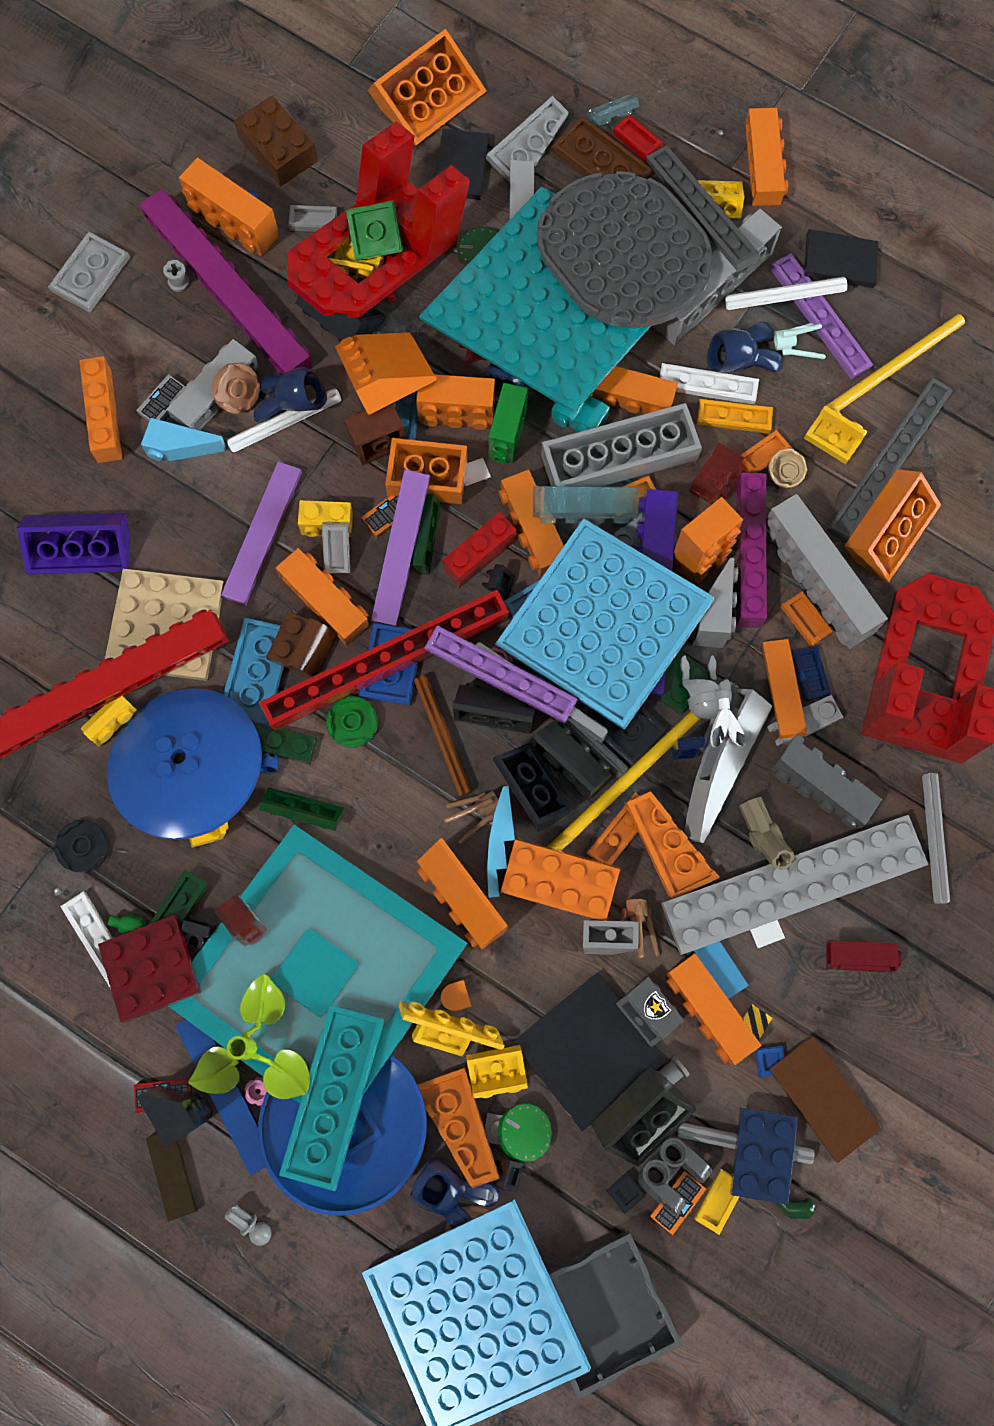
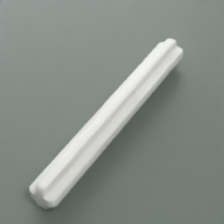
[725,277,847,310]
[227,388,341,452]

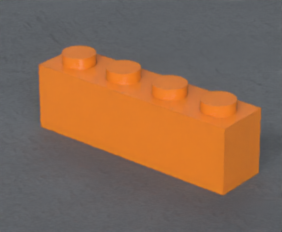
[745,108,788,206]
[79,356,123,463]
[589,366,678,414]
[498,470,564,577]
[276,548,369,646]
[666,954,762,1065]

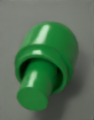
[108,914,147,935]

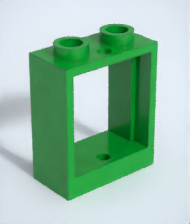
[488,383,528,464]

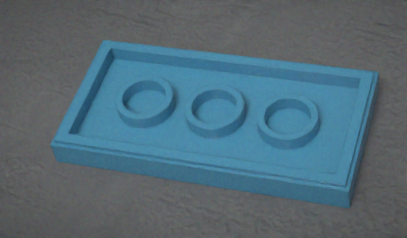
[223,618,285,726]

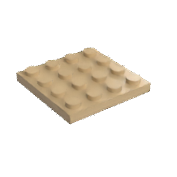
[105,569,225,681]

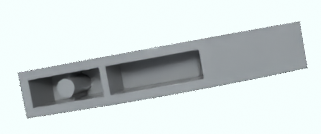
[684,688,772,843]

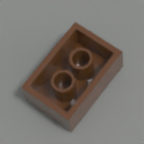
[234,95,318,187]

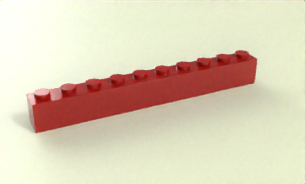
[259,590,509,731]
[0,609,229,759]

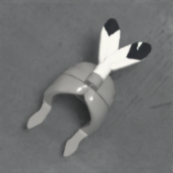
[680,655,745,747]

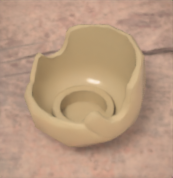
[768,448,807,489]

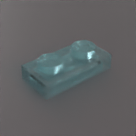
[586,95,639,125]

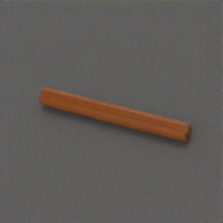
[414,675,472,796]

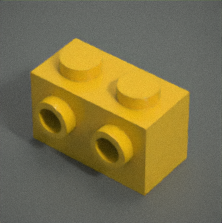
[298,500,353,537]

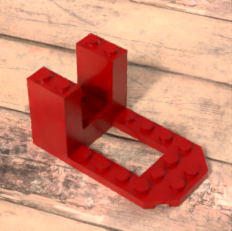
[287,121,470,318]
[861,574,994,763]

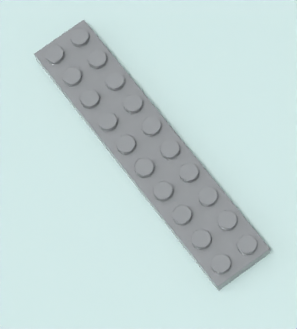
[661,815,928,955]

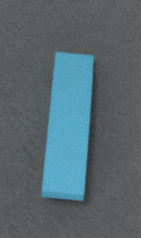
[487,785,515,898]

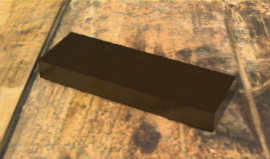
[146,1134,197,1222]

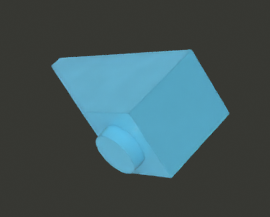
[141,418,226,461]

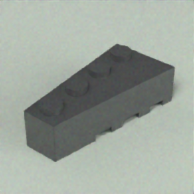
[770,733,882,829]

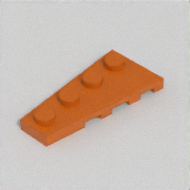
[625,791,720,900]
[418,1068,499,1188]

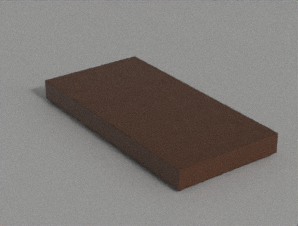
[551,116,654,179]
[768,1036,881,1163]

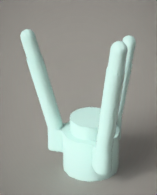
[774,323,826,359]

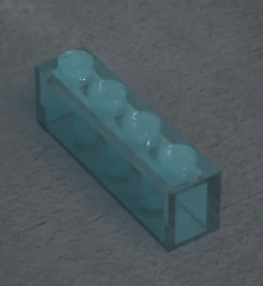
[532,486,639,523]

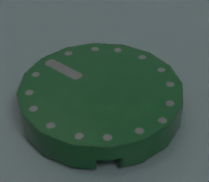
[457,226,498,266]

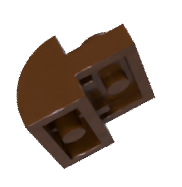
[266,612,337,679]

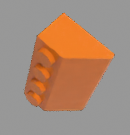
[844,469,941,582]
[416,838,508,950]

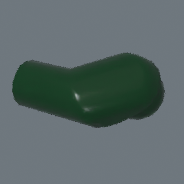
[775,1198,816,1219]

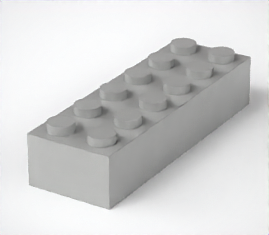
[654,209,781,346]
[541,403,702,499]
[766,494,888,650]

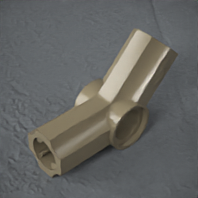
[739,797,795,870]

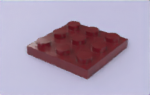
[98,915,201,1023]

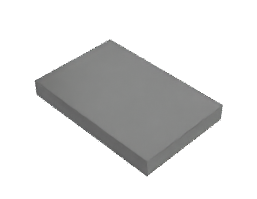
[48,231,130,313]

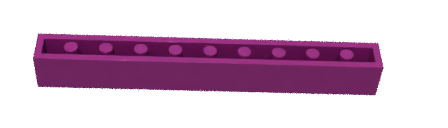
[139,188,312,375]

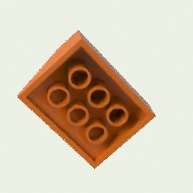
[367,29,487,146]
[335,332,437,415]

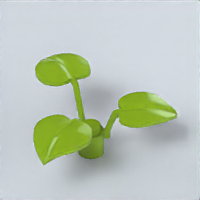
[188,974,310,1099]

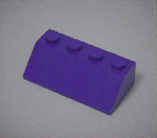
[17,513,130,574]

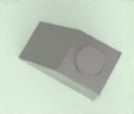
[583,920,639,955]

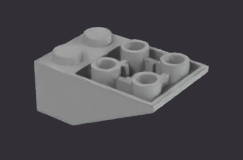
[692,558,738,648]

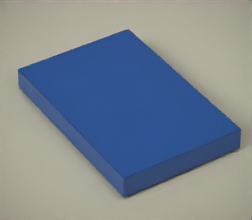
[359,623,419,706]

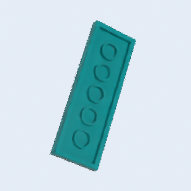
[279,1005,385,1191]

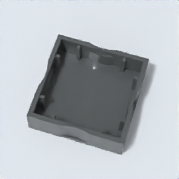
[547,1230,683,1400]

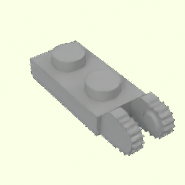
[767,695,844,747]

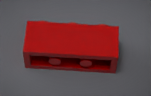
[442,512,517,588]

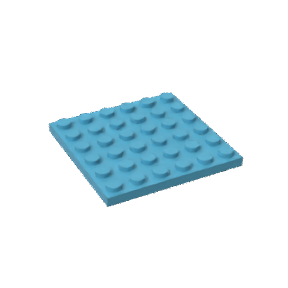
[495,518,714,730]
[362,1199,591,1426]

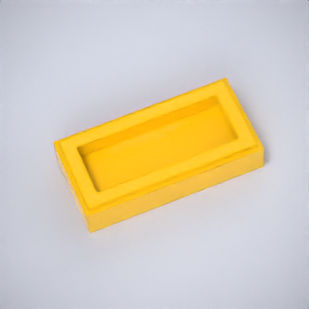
[693,1168,739,1235]

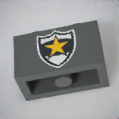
[616,977,684,1047]

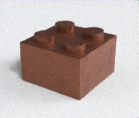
[344,403,406,466]

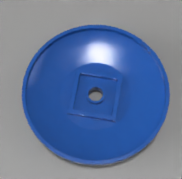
[107,688,262,840]
[258,1054,427,1216]

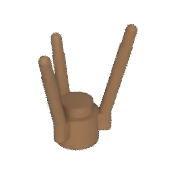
[444,791,498,845]
[621,899,660,958]

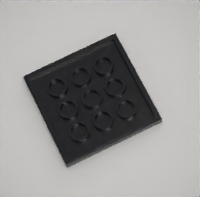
[513,973,667,1131]

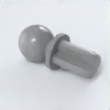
[225,1204,272,1246]

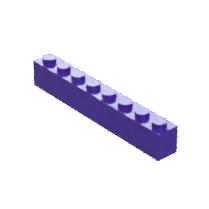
[635,489,678,698]

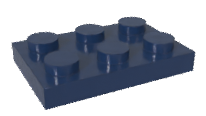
[730,1108,798,1205]

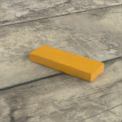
[696,399,773,434]

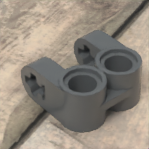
[638,1138,712,1216]

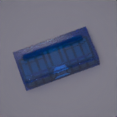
[791,646,831,702]
[671,736,705,760]

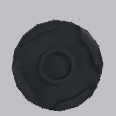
[54,820,109,873]

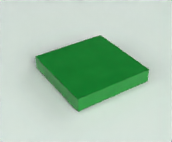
[346,201,404,261]

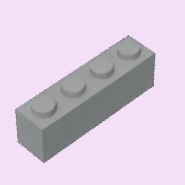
[167,339,259,431]

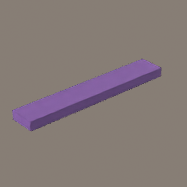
[770,253,873,380]
[221,462,302,606]
[371,470,430,626]
[425,625,577,723]

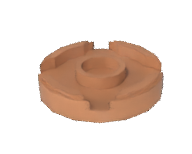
[212,362,260,414]

